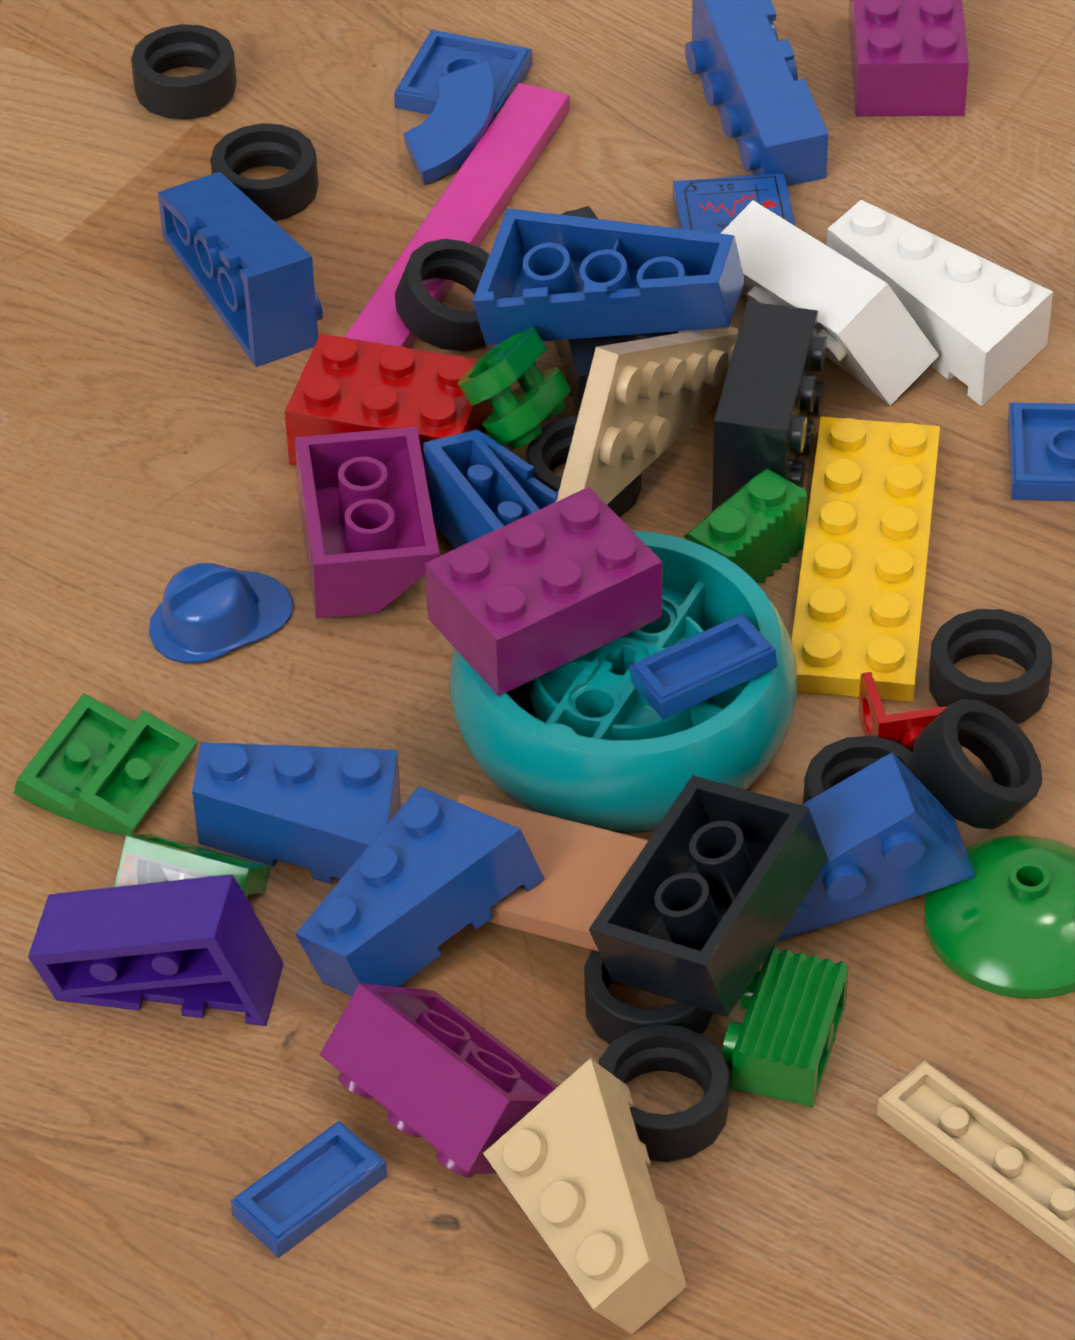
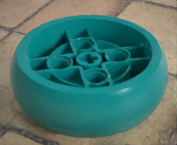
[449,531,798,833]

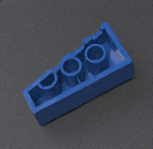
[685,0,828,186]
[158,172,323,367]
[472,208,744,345]

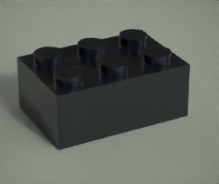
[712,301,827,511]
[589,775,829,1017]

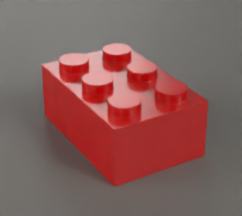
[284,334,493,465]

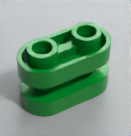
[458,327,571,450]

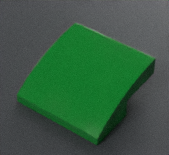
[14,693,198,836]

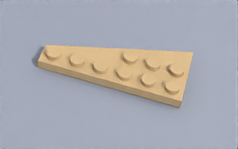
[556,326,739,504]

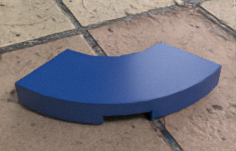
[403,60,496,185]

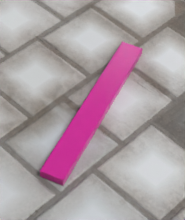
[345,83,570,348]

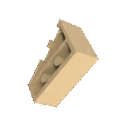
[483,1058,687,1335]

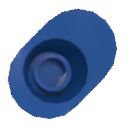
[149,563,293,664]

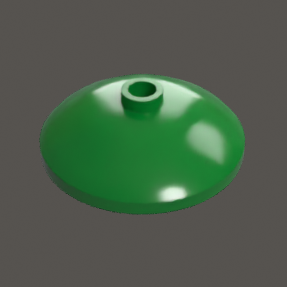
[924,835,1075,999]

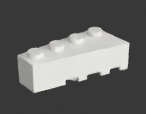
[720,200,939,406]
[827,200,1053,407]

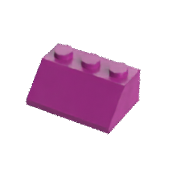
[295,427,440,619]
[319,984,558,1177]

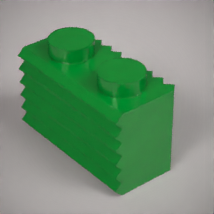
[683,468,807,583]
[722,946,849,1107]

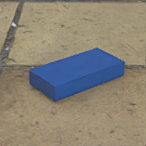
[629,614,778,720]
[231,1121,387,1258]

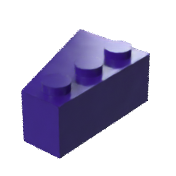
[28,874,284,1026]

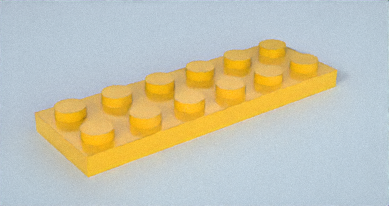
[791,417,940,702]

